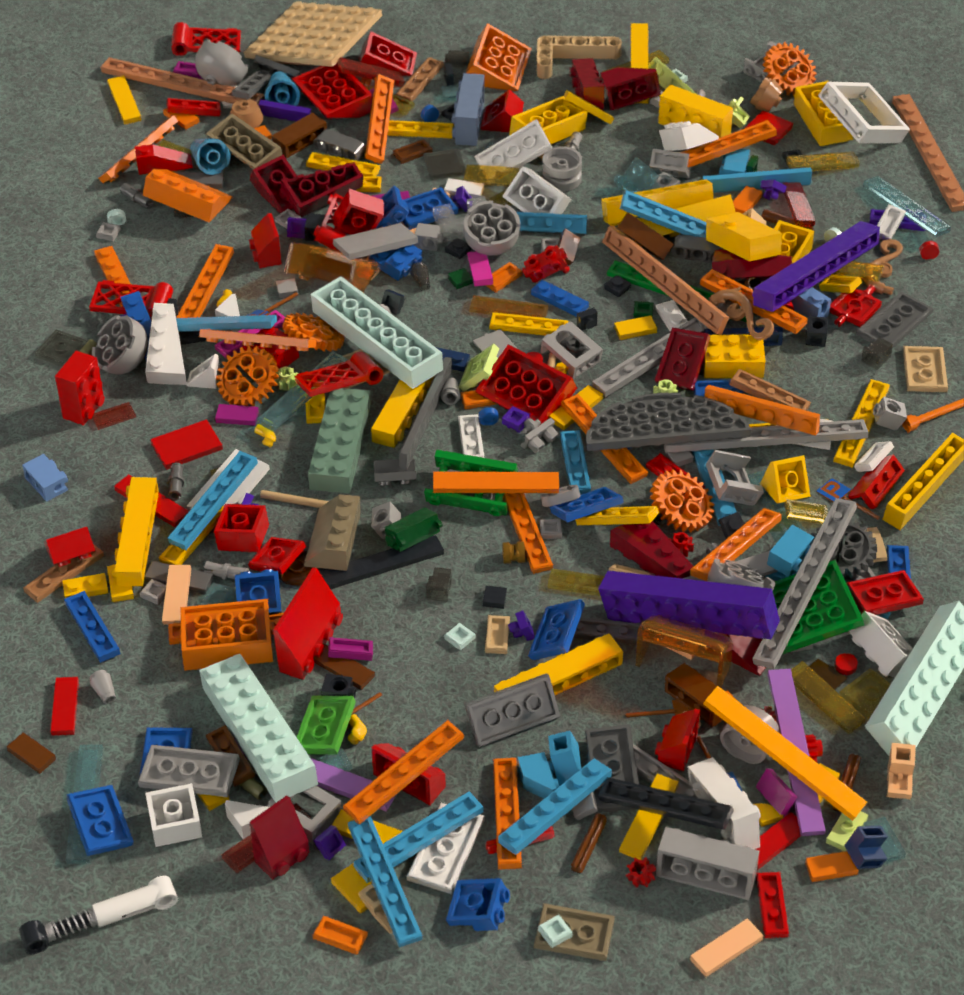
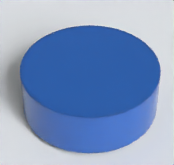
[421,105,439,122]
[478,407,499,426]

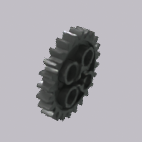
[811,520,877,579]

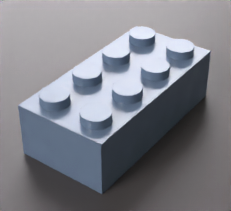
[452,73,485,146]

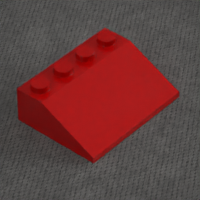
[292,61,373,118]
[475,344,577,425]
[273,567,343,680]

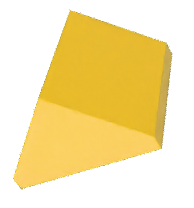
[760,455,810,503]

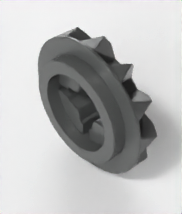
[562,335,589,359]

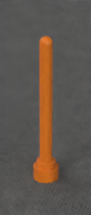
[902,398,964,433]

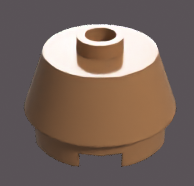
[750,77,783,112]
[229,99,264,128]

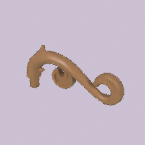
[858,239,903,295]
[708,287,774,341]

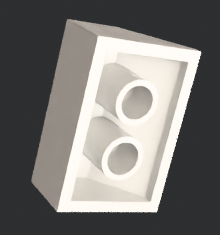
[659,121,719,151]
[502,166,572,214]
[849,611,913,678]

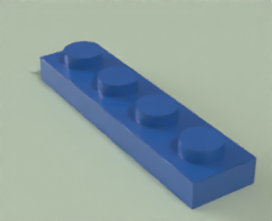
[121,291,152,362]
[64,591,120,663]

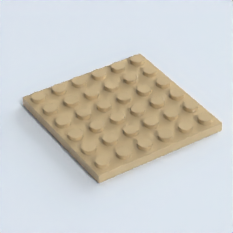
[244,1,382,67]

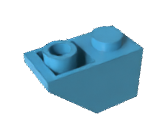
[548,731,581,786]
[518,752,559,799]

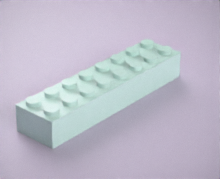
[311,276,443,389]
[865,601,964,756]
[199,654,318,802]

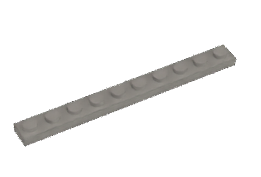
[592,300,741,397]
[663,419,868,453]
[753,498,857,669]

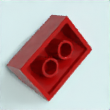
[371,743,446,805]

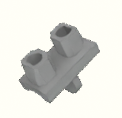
[520,418,558,453]

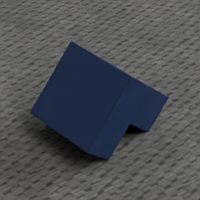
[844,826,888,869]

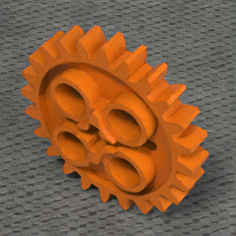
[762,42,817,96]
[282,312,345,352]
[216,346,279,407]
[650,470,714,533]

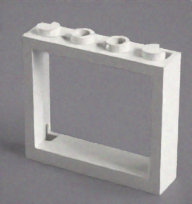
[818,82,910,143]

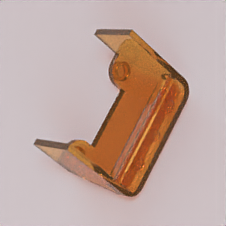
[284,243,379,292]
[635,615,733,688]

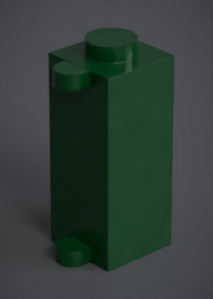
[384,507,443,552]

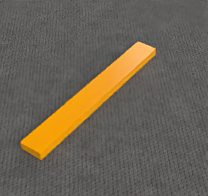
[703,686,867,821]

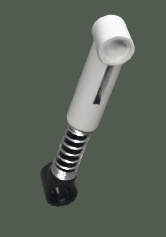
[19,876,178,955]

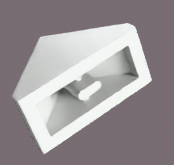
[215,294,240,332]
[186,354,220,389]
[225,800,269,839]

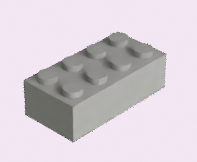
[656,827,759,900]

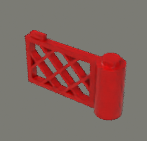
[171,22,241,56]
[313,193,347,258]
[89,280,173,320]
[294,351,384,397]

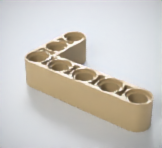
[537,36,622,79]

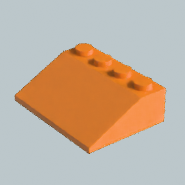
[466,23,531,91]
[143,169,233,222]
[180,599,273,671]

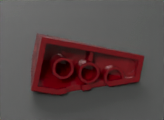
[712,249,792,284]

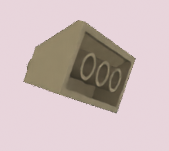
[206,114,282,169]
[304,494,360,571]

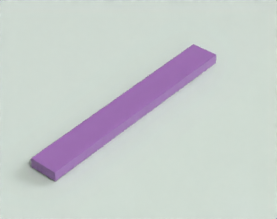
[767,669,825,836]
[232,735,397,812]

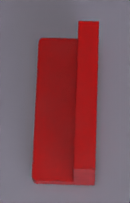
[848,454,905,509]

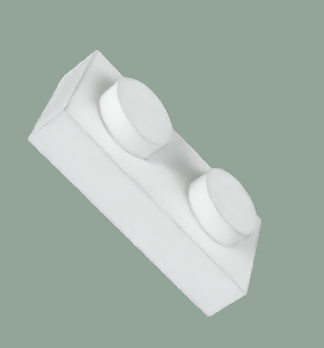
[655,300,688,332]

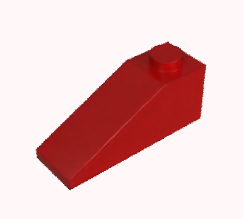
[135,144,193,175]

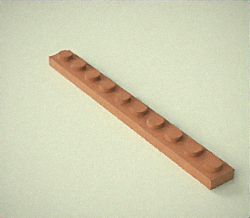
[101,58,265,106]
[892,94,964,212]
[602,226,729,335]

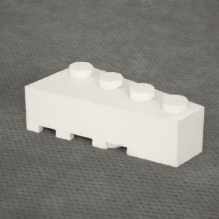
[145,303,187,385]
[688,757,761,849]

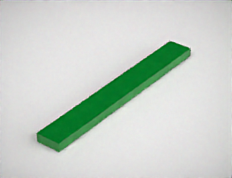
[607,260,747,322]

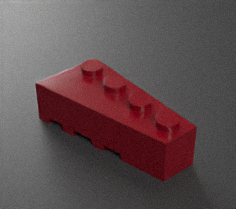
[569,58,605,115]
[281,162,364,218]
[610,521,694,579]

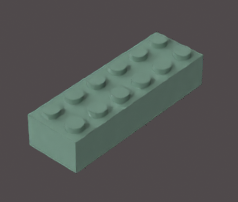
[308,388,371,494]

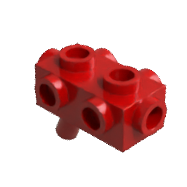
[522,245,570,283]

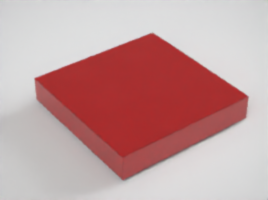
[744,111,793,146]
[248,537,306,575]

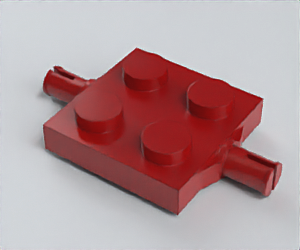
[829,285,882,327]

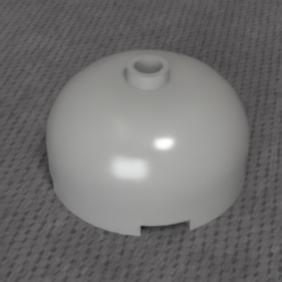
[195,40,248,87]
[463,201,520,256]
[92,315,148,375]
[708,559,775,591]

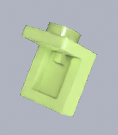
[727,96,750,128]

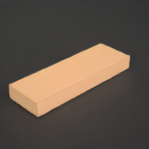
[162,565,191,625]
[690,918,763,977]

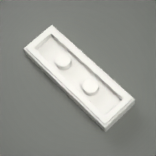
[458,414,484,458]

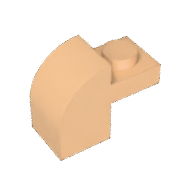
[887,743,915,800]

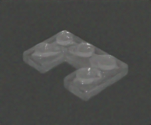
[432,196,486,242]

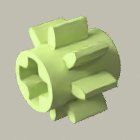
[274,367,298,391]
[653,380,678,393]

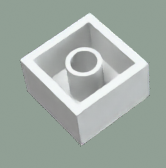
[146,783,202,847]

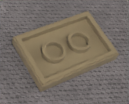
[534,903,615,961]

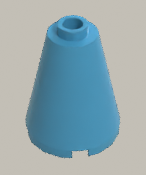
[265,71,300,106]
[190,138,230,175]

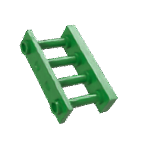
[424,449,518,516]

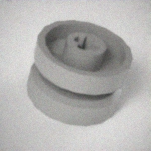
[542,147,582,192]
[720,705,780,764]

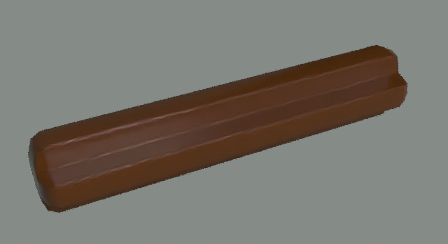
[761,209,814,231]
[832,753,861,812]
[571,813,607,874]

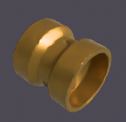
[502,541,525,564]

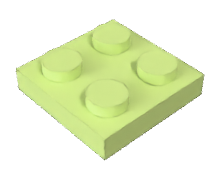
[459,344,499,391]

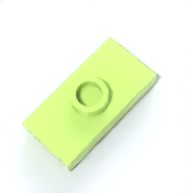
[826,811,868,851]

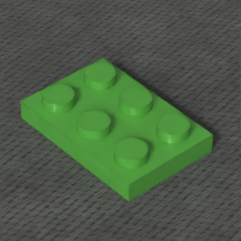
[296,696,356,755]

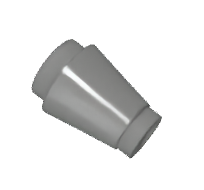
[440,378,460,405]
[90,670,116,704]

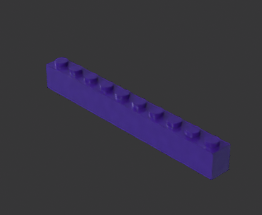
[752,221,880,312]

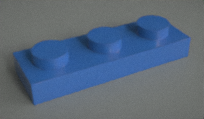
[531,280,589,317]

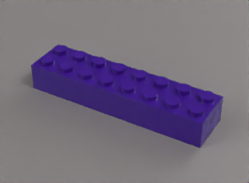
[598,571,780,639]

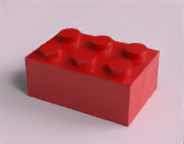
[55,351,105,425]

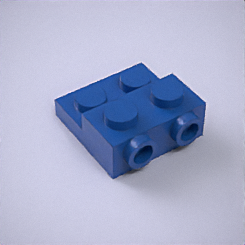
[376,186,409,229]
[368,245,422,281]
[235,569,282,614]
[446,878,510,931]

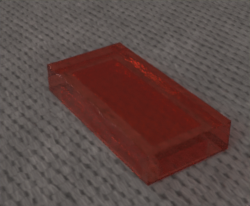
[92,402,136,430]

